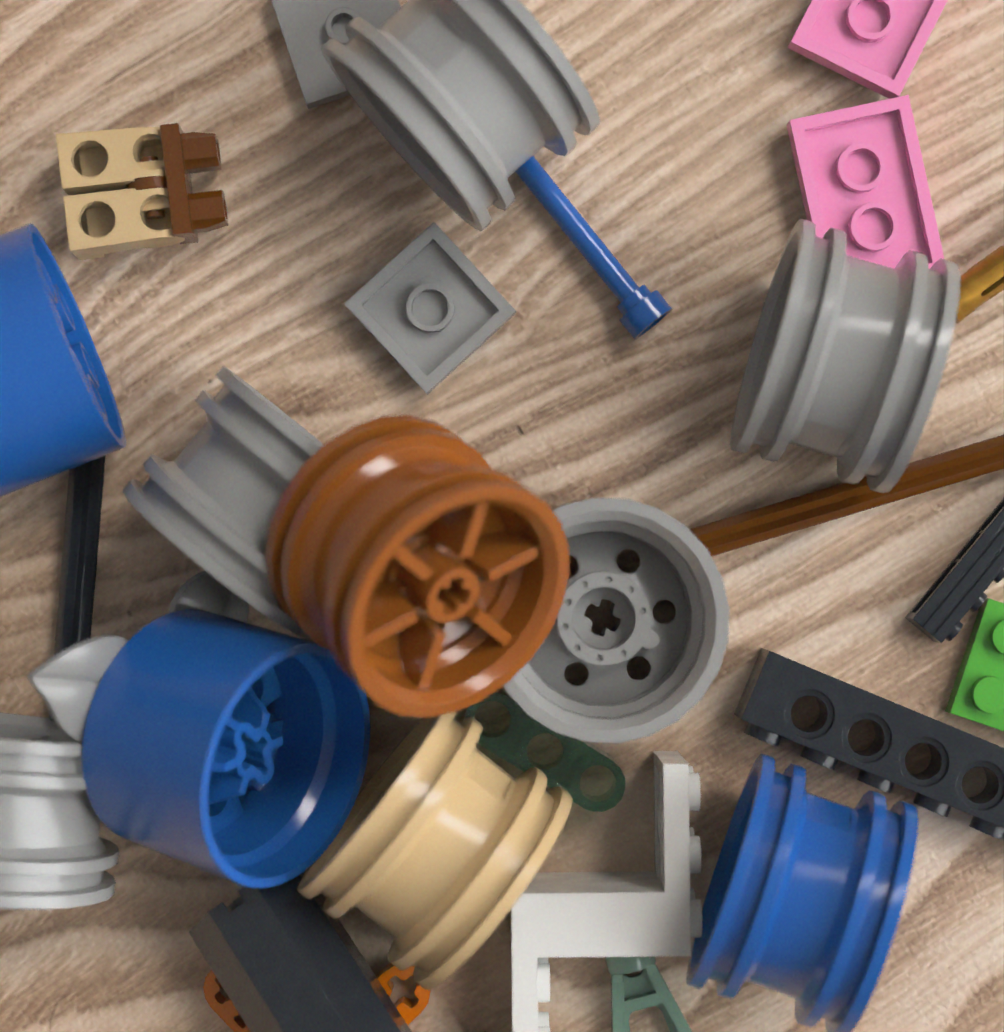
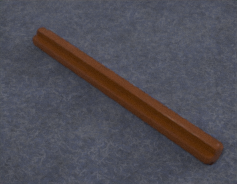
[690,435,1004,557]

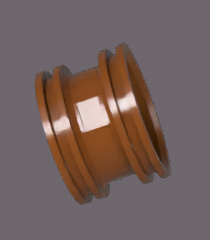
[265,415,569,718]

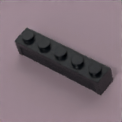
[905,498,1004,643]

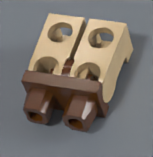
[56,123,229,261]

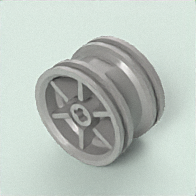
[321,0,600,231]
[730,219,960,493]
[123,365,324,640]
[504,498,729,743]
[0,712,119,909]

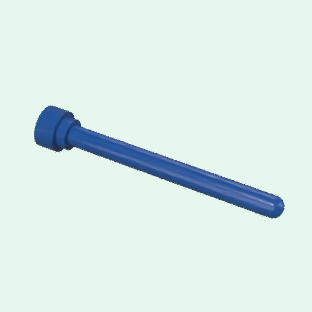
[515,156,672,339]

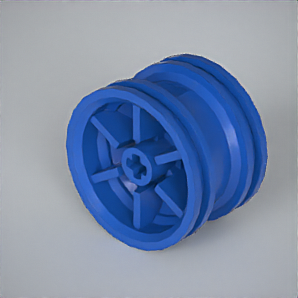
[686,753,918,1032]

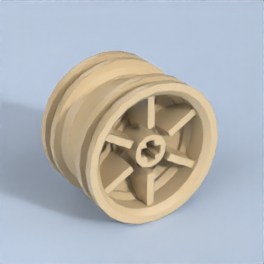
[297,712,573,990]

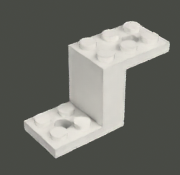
[511,751,702,1032]

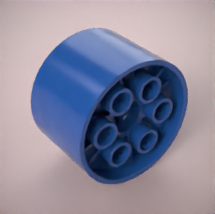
[0,223,126,497]
[82,609,370,888]

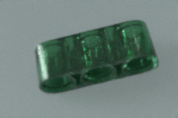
[465,689,626,812]

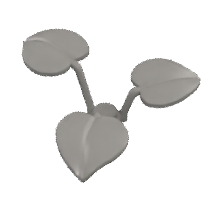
[28,570,249,742]

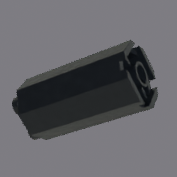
[189,870,412,1032]

